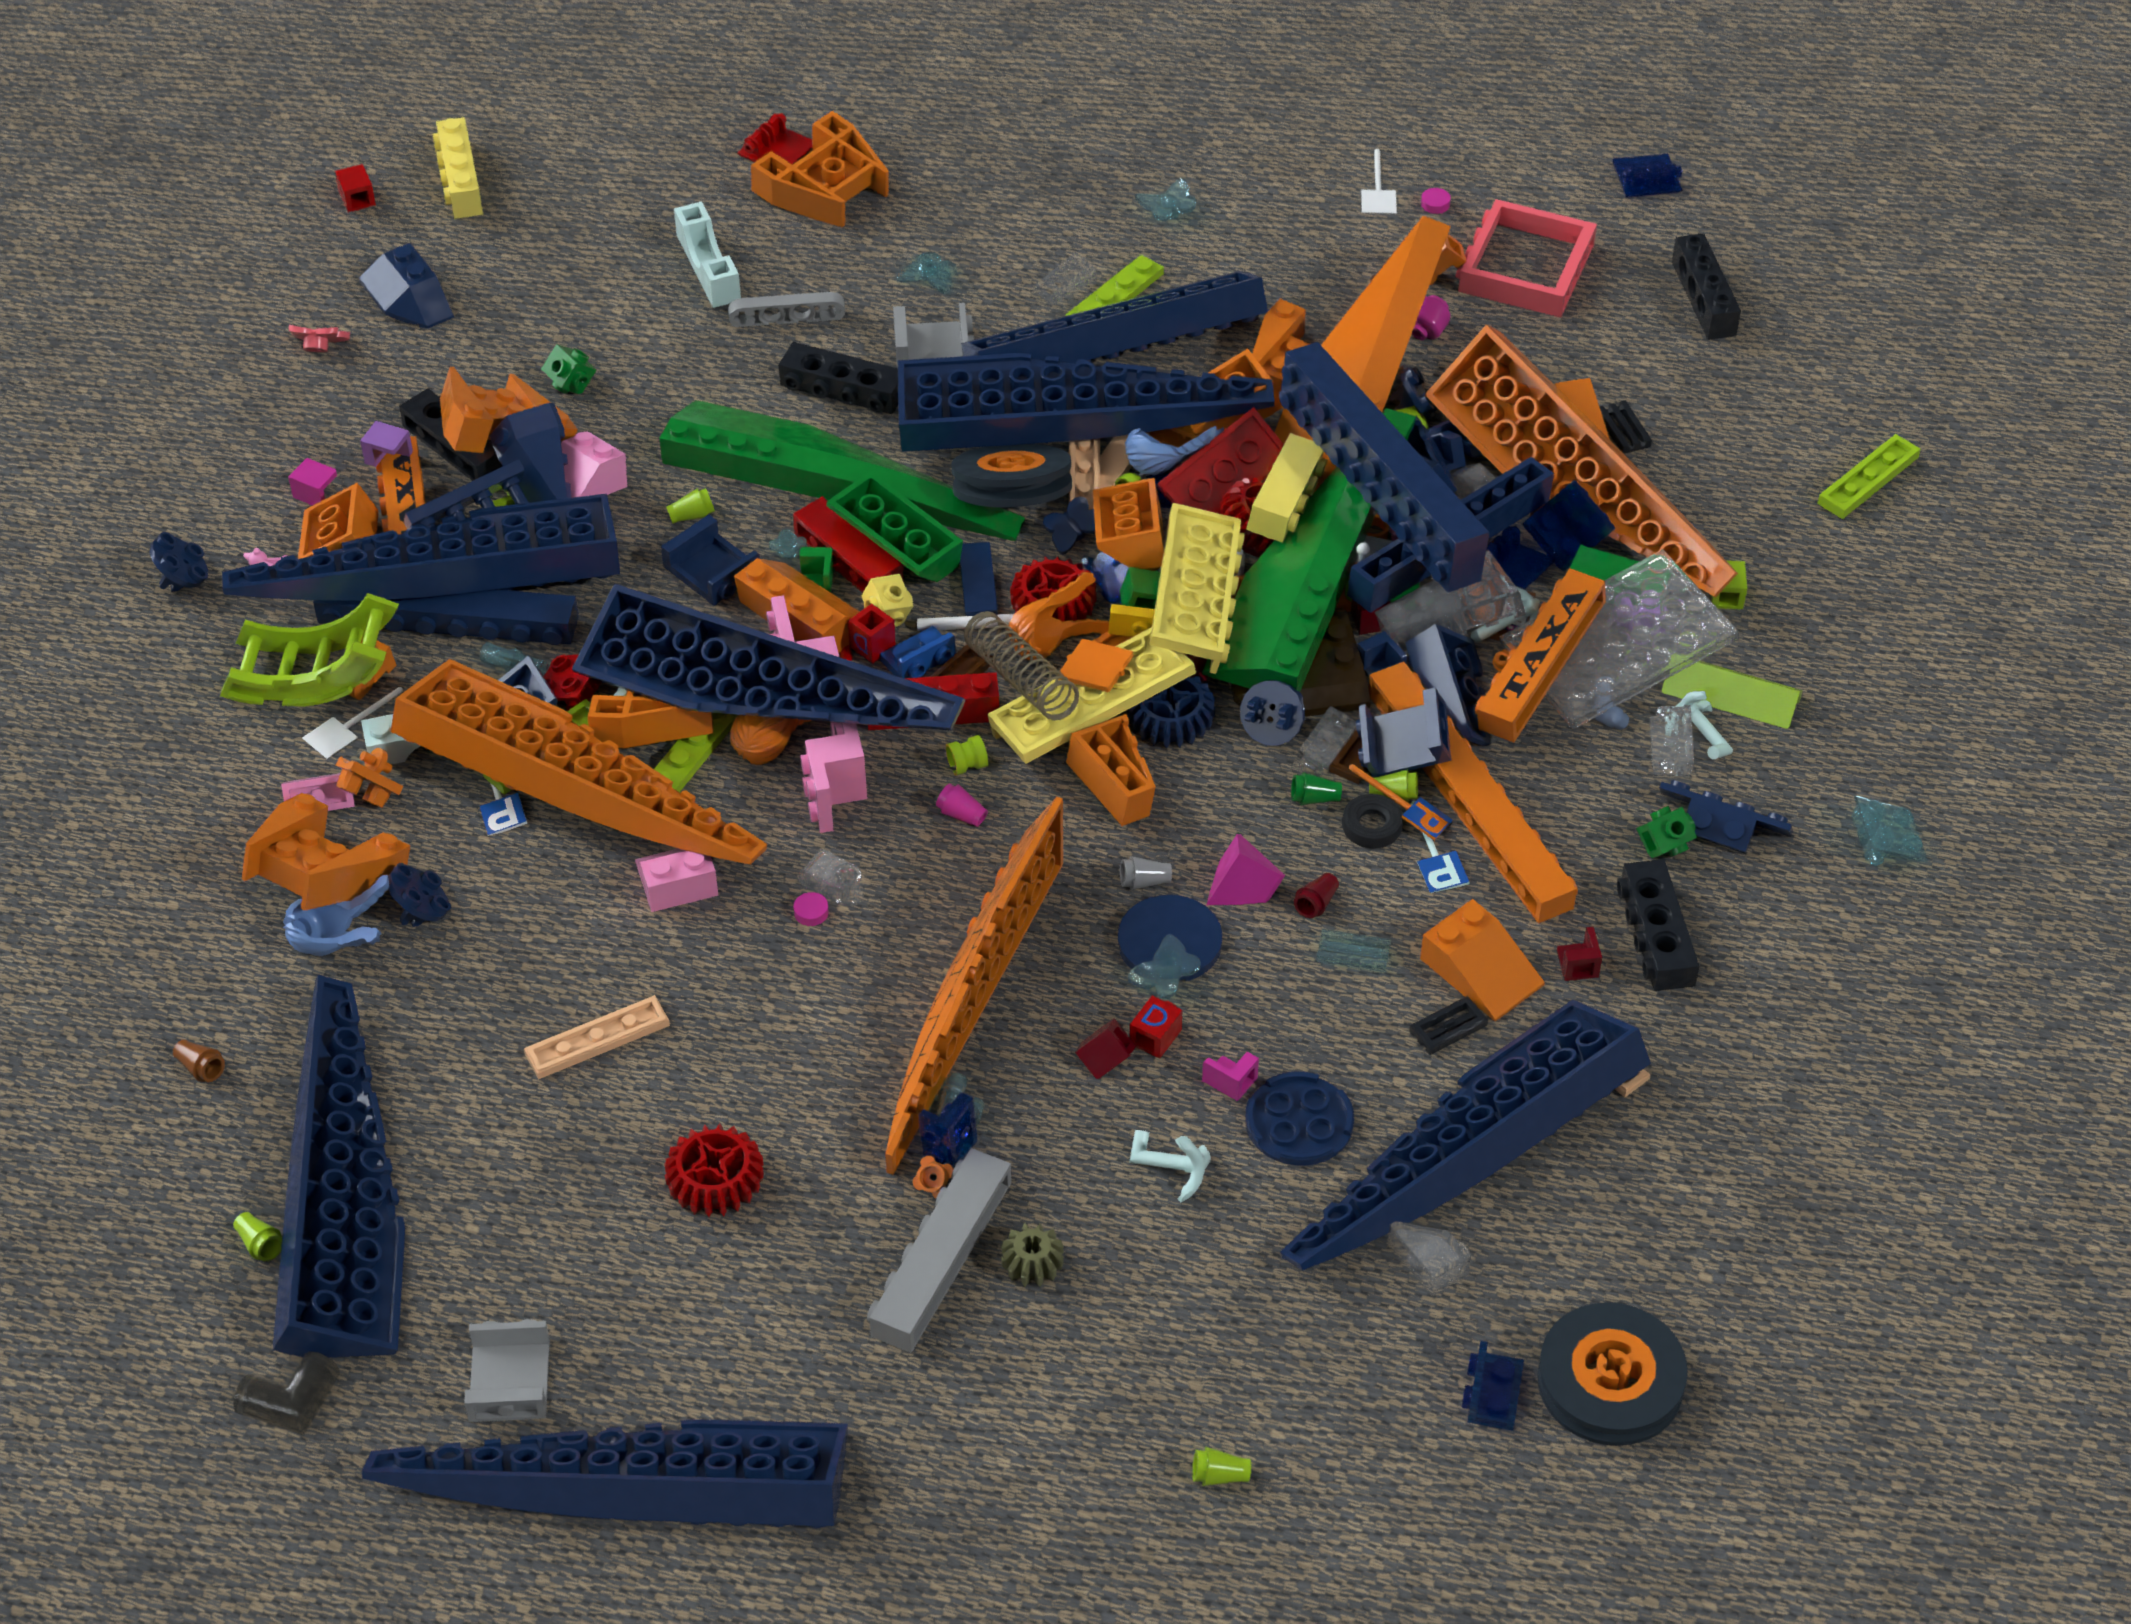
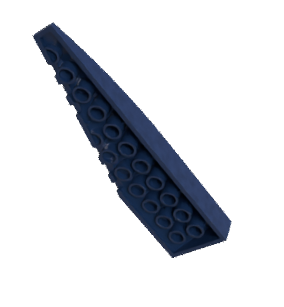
[898,353,1275,452]

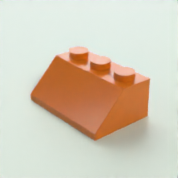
[298,483,379,559]

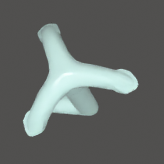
[1471,584,1541,642]
[1664,691,1733,759]
[1130,1130,1211,1202]

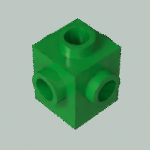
[541,344,597,394]
[1636,806,1697,858]

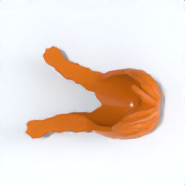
[1009,572,1109,661]
[730,715,811,765]

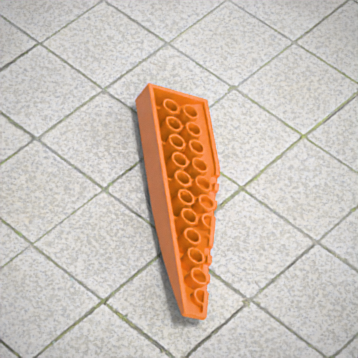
[391,659,768,865]

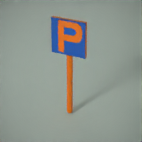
[1349,764,1453,841]

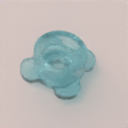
[769,529,807,559]

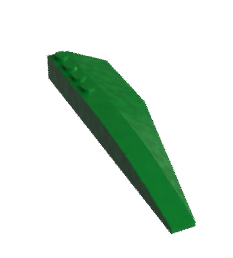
[659,400,1025,541]
[1202,408,1416,692]

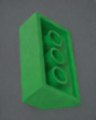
[826,471,963,582]

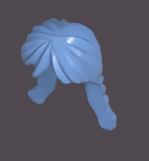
[1125,426,1224,476]
[283,875,389,956]

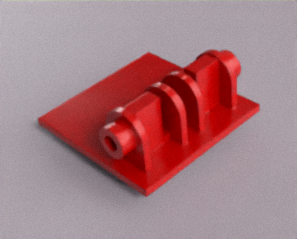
[737,113,812,165]
[543,654,602,711]

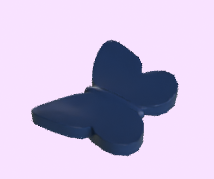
[1043,496,1095,555]

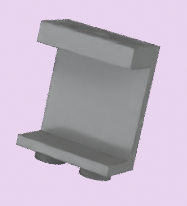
[893,303,974,368]
[464,1319,550,1422]

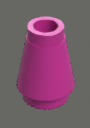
[936,783,988,827]

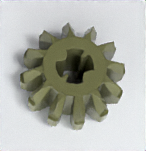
[1001,1223,1064,1287]

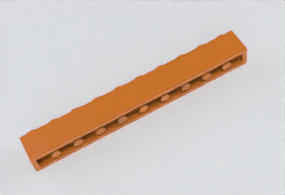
[1368,662,1578,923]

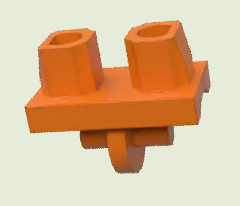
[335,747,403,808]

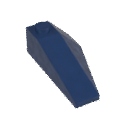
[489,402,572,503]

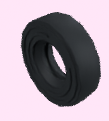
[1342,794,1403,849]

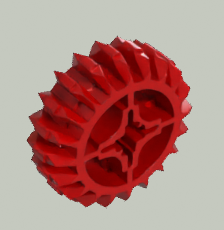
[1219,477,1274,553]
[1010,556,1097,622]
[664,1123,764,1217]

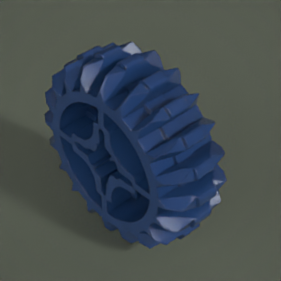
[1127,676,1215,749]

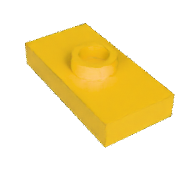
[1108,604,1155,637]

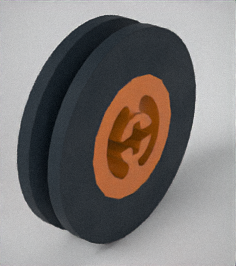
[951,444,1072,507]
[1537,1302,1688,1446]

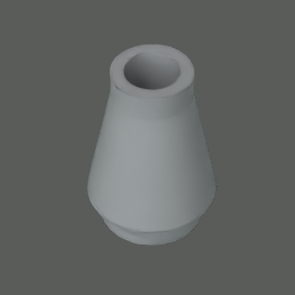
[1120,856,1172,890]

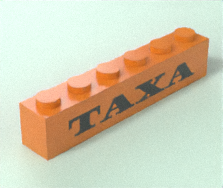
[376,436,426,534]
[1475,568,1606,743]

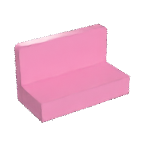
[281,773,355,811]

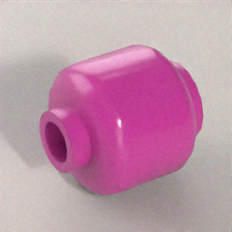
[1411,295,1451,340]

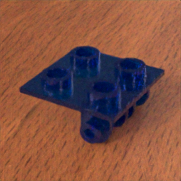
[1612,153,1683,198]
[1482,526,1556,590]

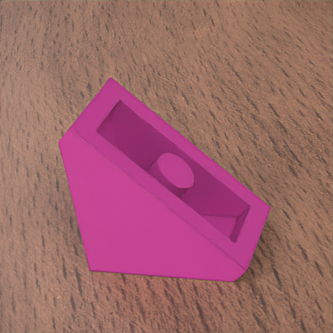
[1206,834,1285,905]

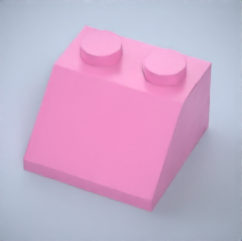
[561,431,627,498]
[635,848,718,912]

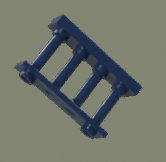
[404,459,529,529]

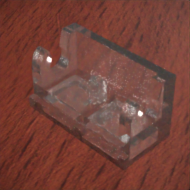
[1649,705,1694,779]
[1291,706,1356,777]

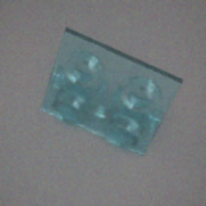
[1852,796,1928,866]

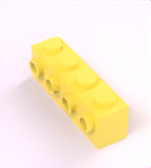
[433,117,483,219]
[1246,433,1327,543]

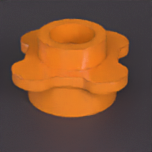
[913,1156,954,1198]

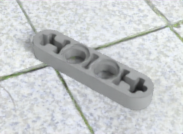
[728,292,845,327]

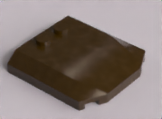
[1229,608,1370,721]

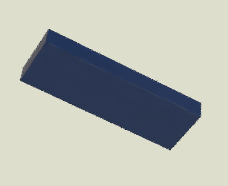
[960,542,998,616]

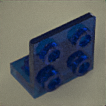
[1522,480,1615,571]

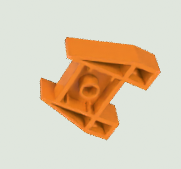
[751,111,889,227]
[1252,299,1310,393]
[440,367,578,453]
[587,690,713,748]
[242,793,410,911]

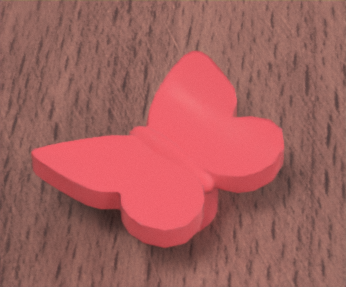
[289,325,350,353]

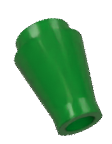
[1291,772,1342,805]

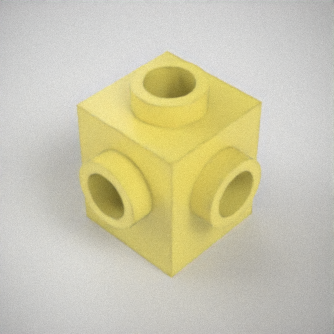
[861,574,913,627]

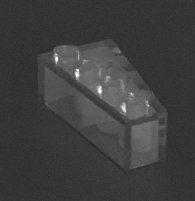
[1375,550,1526,653]

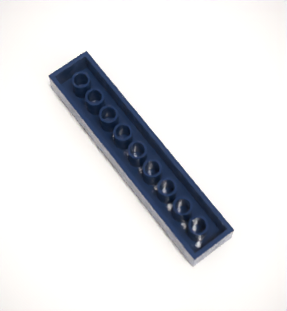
[961,271,1268,363]
[1279,342,1489,593]

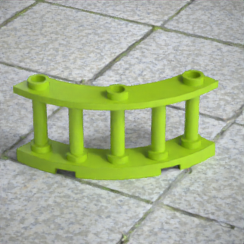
[220,593,399,707]

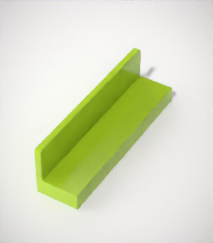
[1662,654,1803,729]

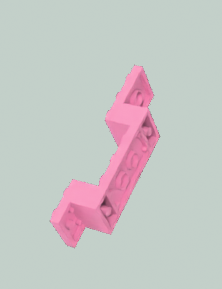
[766,595,867,833]

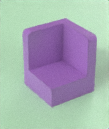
[360,421,413,467]

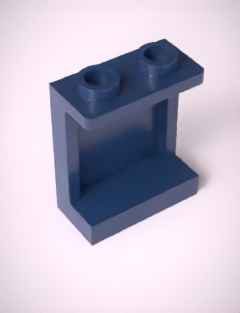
[661,515,760,606]

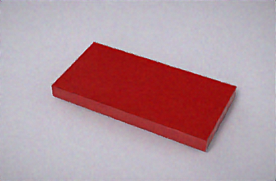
[1156,407,1284,514]

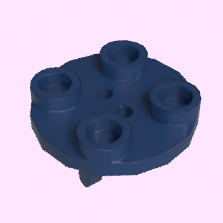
[1389,364,1438,420]
[149,532,208,592]
[1240,680,1305,746]
[388,863,451,927]

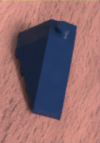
[1405,624,1491,746]

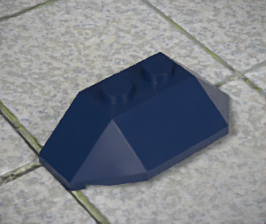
[359,243,454,329]

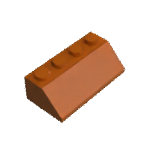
[1093,478,1165,571]
[734,558,859,653]

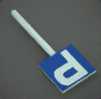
[1411,801,1469,893]

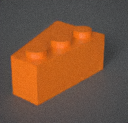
[1066,714,1156,826]

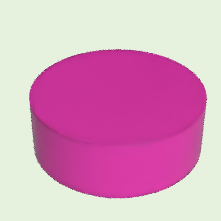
[1421,188,1451,214]
[793,892,829,926]

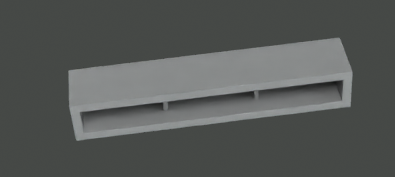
[867,1148,1011,1353]

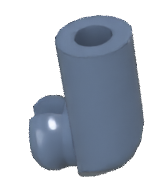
[1594,689,1629,730]

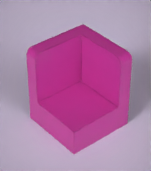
[288,458,337,506]
[1202,1051,1259,1101]

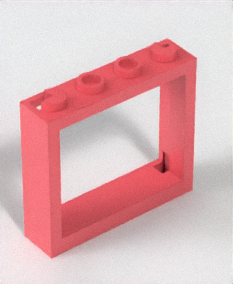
[1456,199,1597,318]

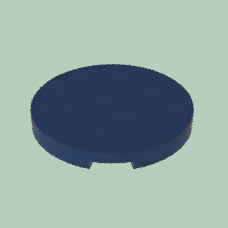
[1118,895,1222,982]
[1245,1071,1354,1166]

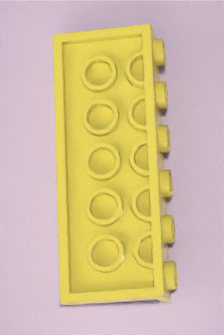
[1149,503,1245,674]
[988,627,1196,764]

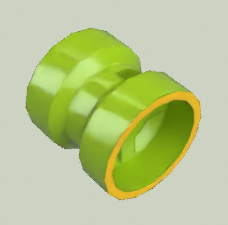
[946,735,988,776]

